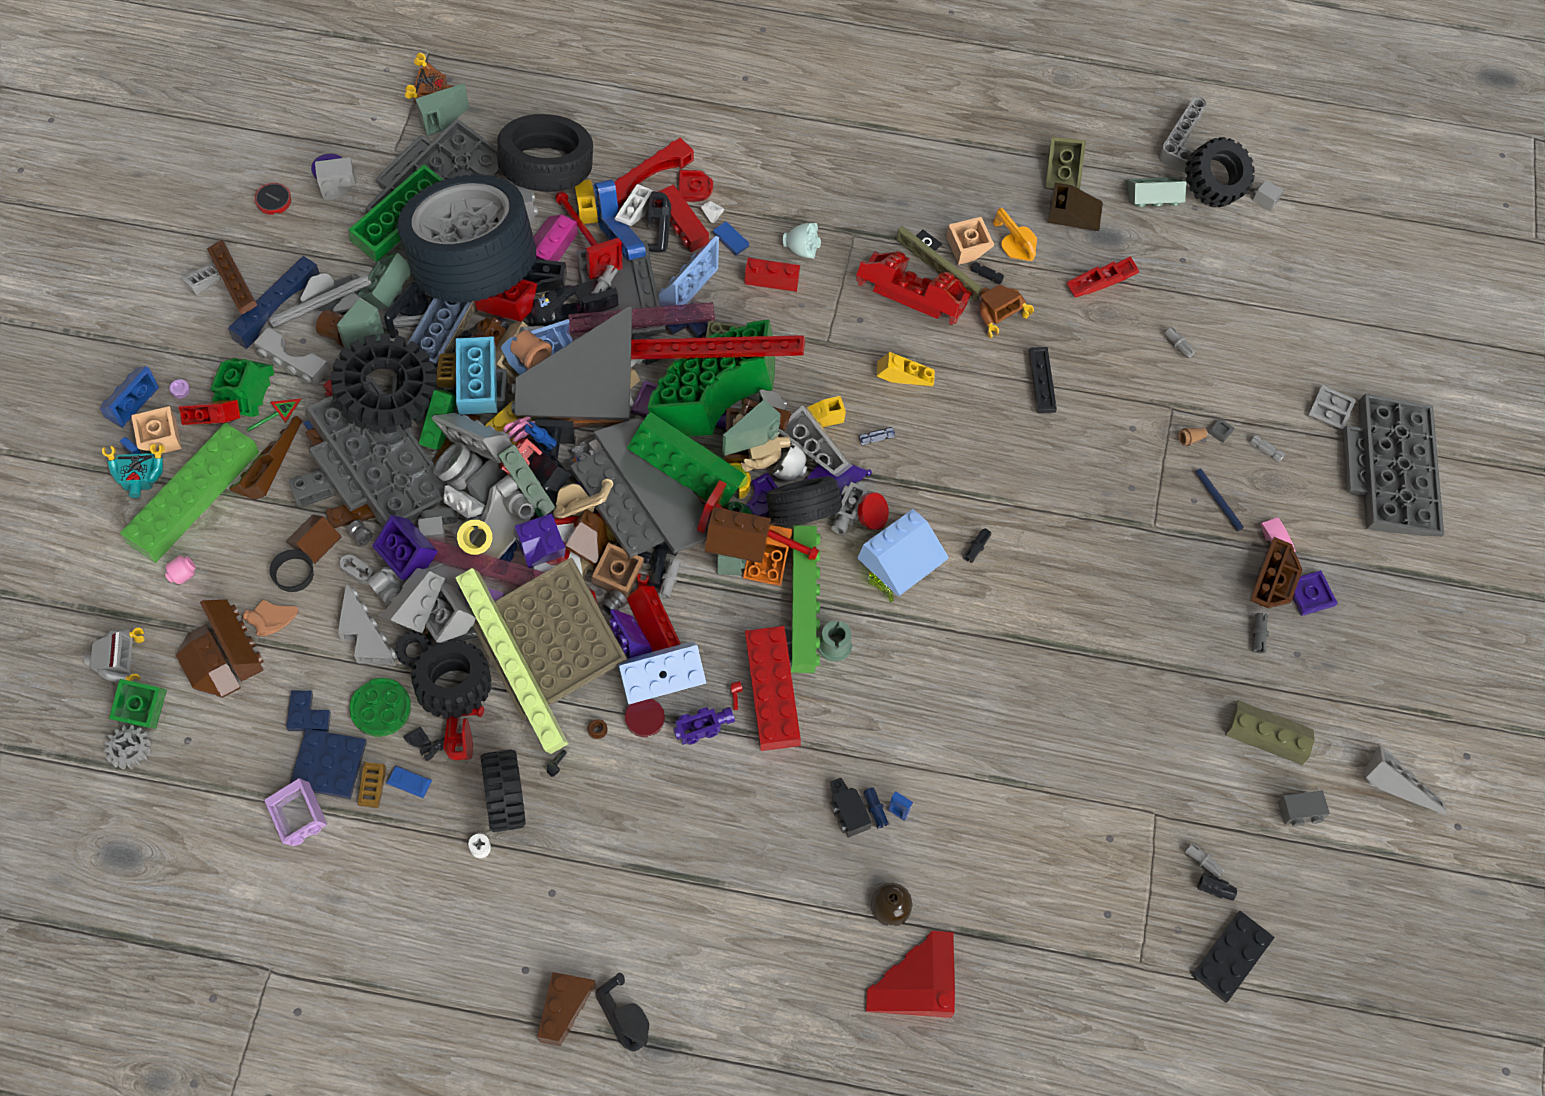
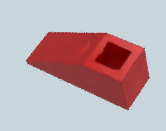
[178,400,241,425]

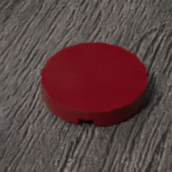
[625,699,665,738]

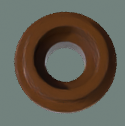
[587,719,608,739]

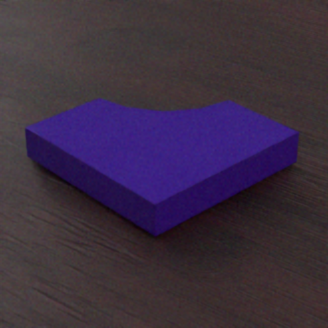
[746,473,778,517]

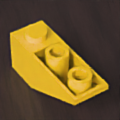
[575,179,598,224]
[876,352,935,386]
[807,396,846,427]

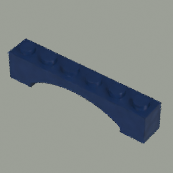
[228,256,320,349]

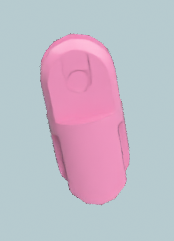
[504,416,535,442]

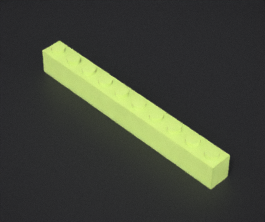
[456,568,569,754]

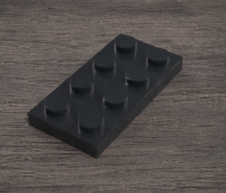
[1191,911,1275,1003]

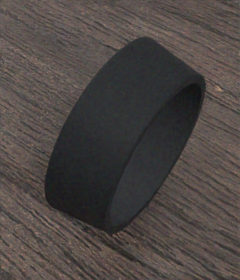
[269,549,314,592]

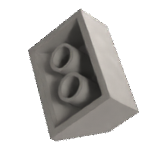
[426,582,476,643]

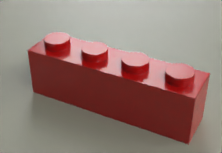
[654,184,709,252]

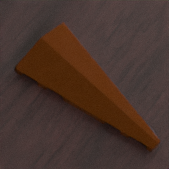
[229,416,302,500]

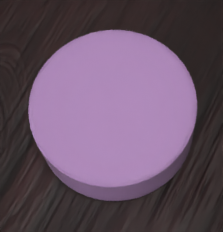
[169,379,190,399]

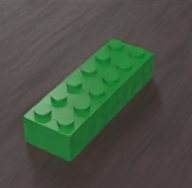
[348,164,443,262]
[627,412,746,507]

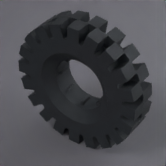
[331,334,436,433]

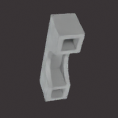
[254,327,330,387]

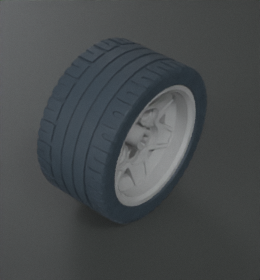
[397,174,537,303]

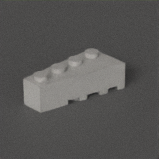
[779,405,853,477]

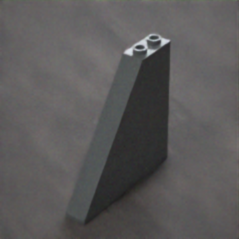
[511,307,632,421]

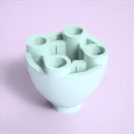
[783,223,821,258]

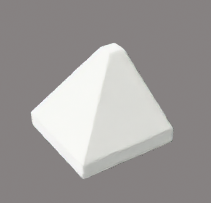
[701,201,724,223]

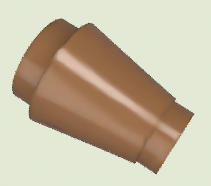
[1178,427,1207,446]

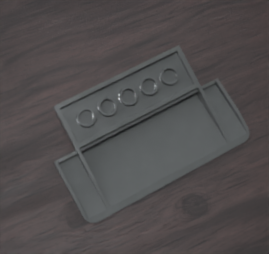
[570,418,709,559]

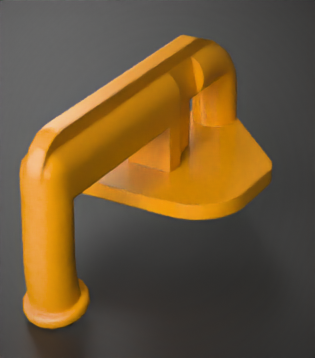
[993,208,1037,261]

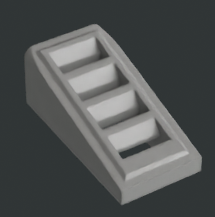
[182,263,221,296]

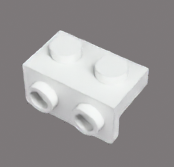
[443,485,486,518]

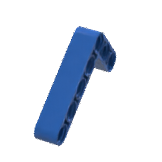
[594,179,646,261]

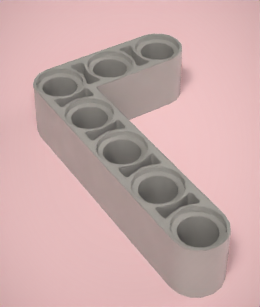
[1159,97,1207,173]

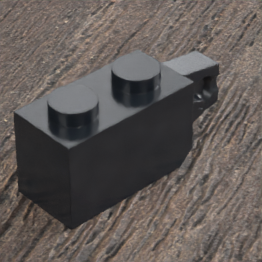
[830,778,872,838]

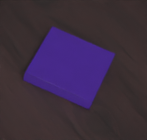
[1293,570,1338,616]

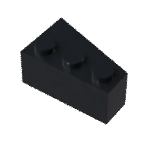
[523,259,567,293]

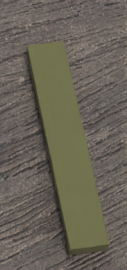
[896,226,982,301]

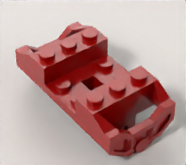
[856,251,972,325]

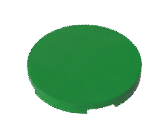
[349,678,411,737]

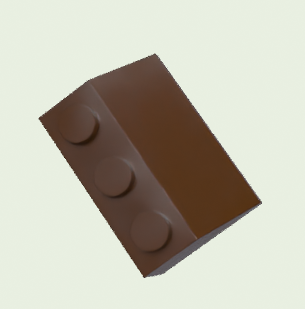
[705,507,771,563]

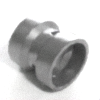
[346,520,373,547]
[601,589,628,615]

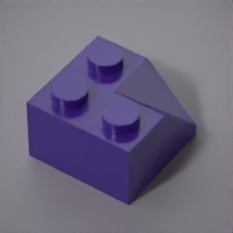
[514,514,566,568]

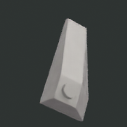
[1364,745,1447,814]

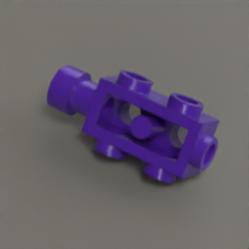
[673,707,735,745]

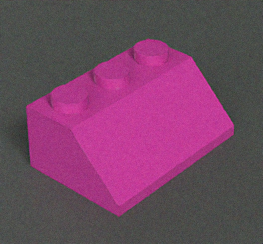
[534,214,578,261]

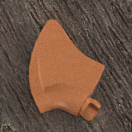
[242,599,299,636]

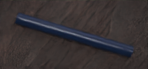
[1195,468,1244,531]

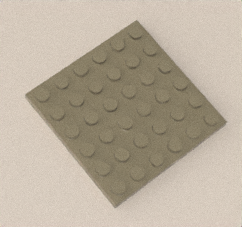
[473,558,628,720]

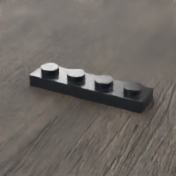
[1029,347,1057,413]

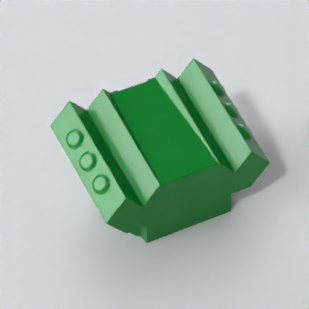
[210,358,274,417]

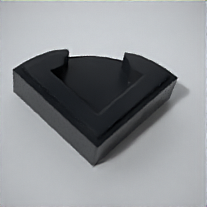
[403,726,432,748]

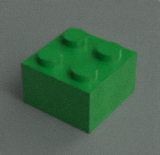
[109,679,167,729]

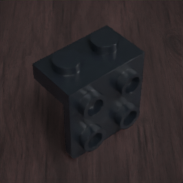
[575,279,619,316]

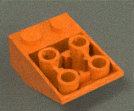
[743,525,793,586]

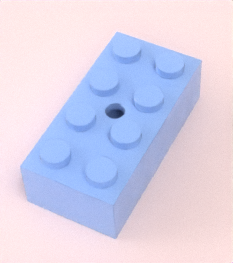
[618,641,706,704]

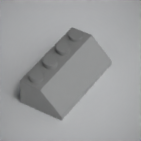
[432,413,512,463]

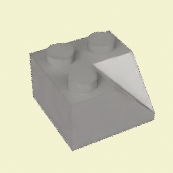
[315,157,357,200]

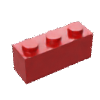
[745,258,801,292]

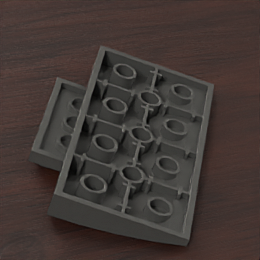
[366,119,500,214]
[305,377,447,527]
[1343,394,1444,537]

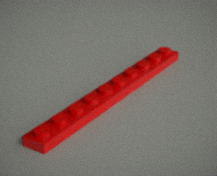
[631,335,805,359]

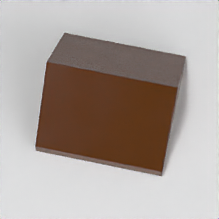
[286,514,342,564]

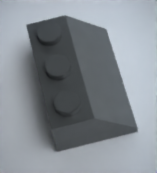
[466,459,507,505]

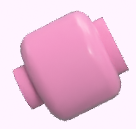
[165,555,196,585]

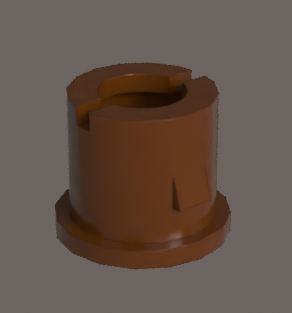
[316,309,344,347]

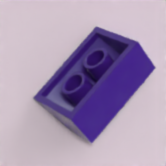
[372,515,438,580]

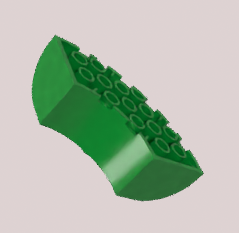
[647,319,775,436]

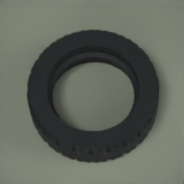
[497,114,593,192]

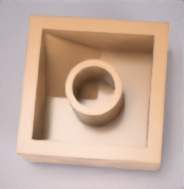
[946,217,994,265]
[131,406,182,453]

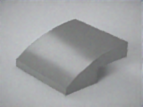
[1308,385,1356,430]

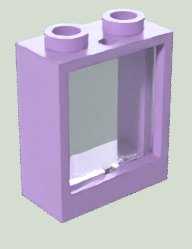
[264,778,328,846]

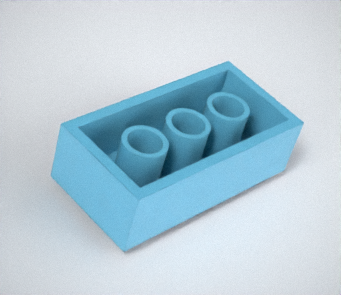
[456,337,497,415]

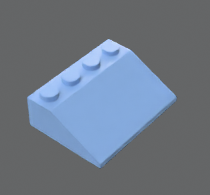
[658,236,719,313]
[858,509,949,597]

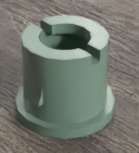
[818,621,853,662]

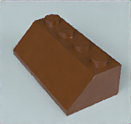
[200,599,264,682]

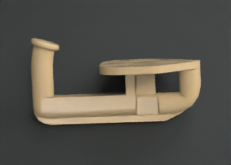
[553,479,613,519]

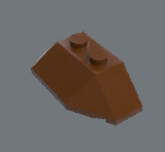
[1250,537,1303,608]
[176,624,241,698]

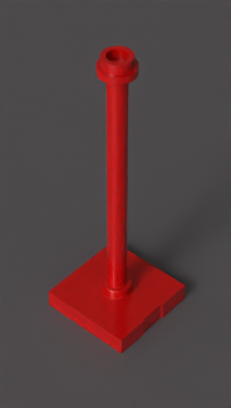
[555,191,623,280]
[697,481,819,561]

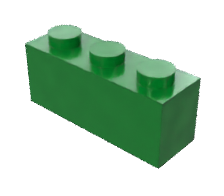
[419,389,456,450]

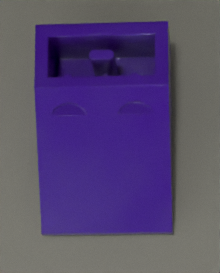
[609,609,652,658]

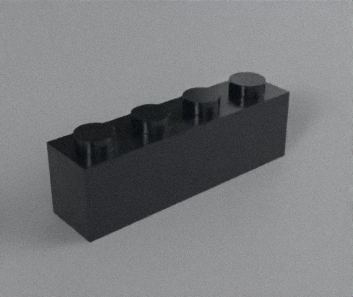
[522,434,571,492]

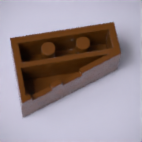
[537,972,596,1046]

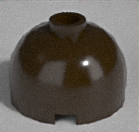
[871,882,913,926]

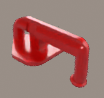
[443,705,484,760]

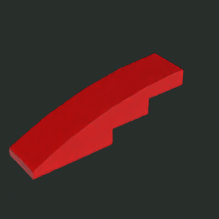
[1066,256,1139,298]

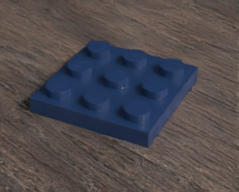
[290,729,367,799]

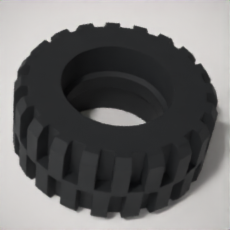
[1185,137,1255,207]
[411,640,492,719]
[480,749,526,832]

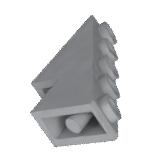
[338,584,397,666]

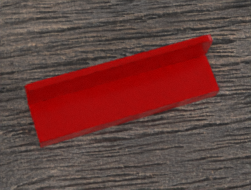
[627,586,681,652]

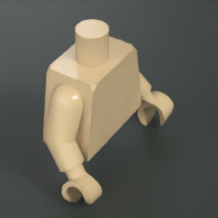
[733,414,790,472]

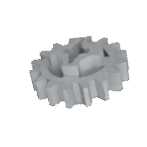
[104,725,152,770]

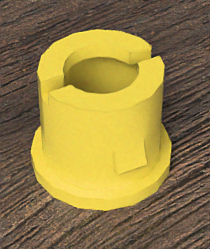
[457,520,493,554]

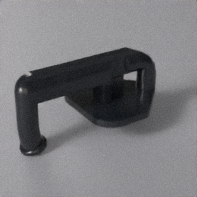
[647,191,672,252]
[384,282,429,338]
[596,973,650,1052]

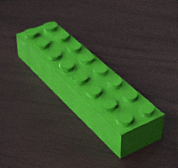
[120,423,259,563]

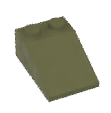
[1045,137,1086,189]

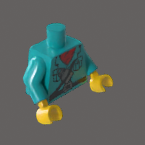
[102,444,165,498]

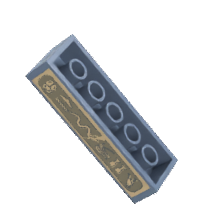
[407,298,477,368]

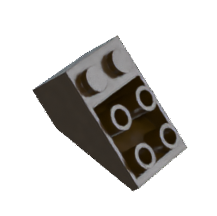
[1047,182,1103,231]

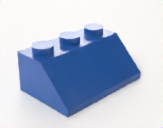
[100,366,159,428]

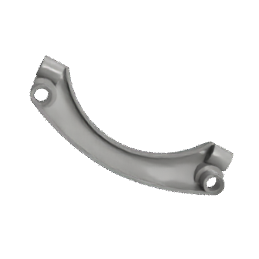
[366,474,535,606]

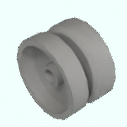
[434,442,482,491]

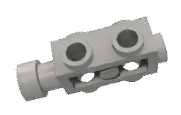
[831,482,868,535]

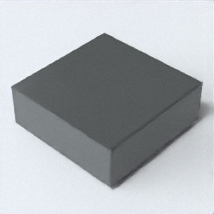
[1208,418,1235,443]

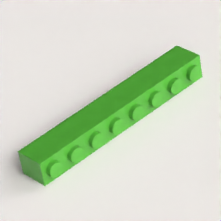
[791,525,820,673]

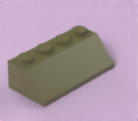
[1226,700,1315,765]

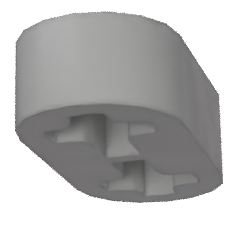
[340,555,374,584]

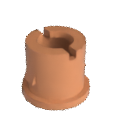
[510,330,552,370]

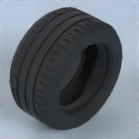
[766,476,842,527]

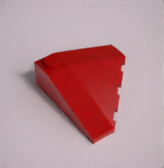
[866,931,955,1018]

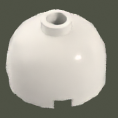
[772,443,807,481]

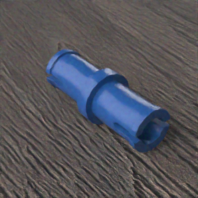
[525,422,557,449]

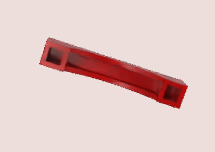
[614,137,694,211]

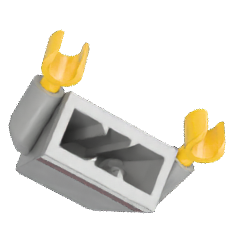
[84,628,145,683]

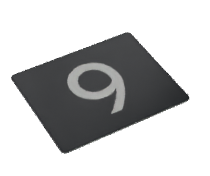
[916,230,942,251]

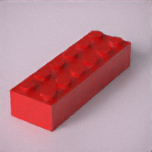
[745,626,801,751]

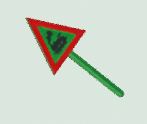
[247,398,302,432]

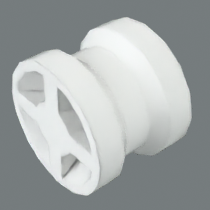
[468,833,491,858]

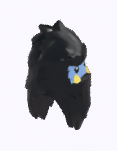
[526,285,582,326]

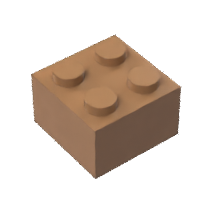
[592,543,644,598]

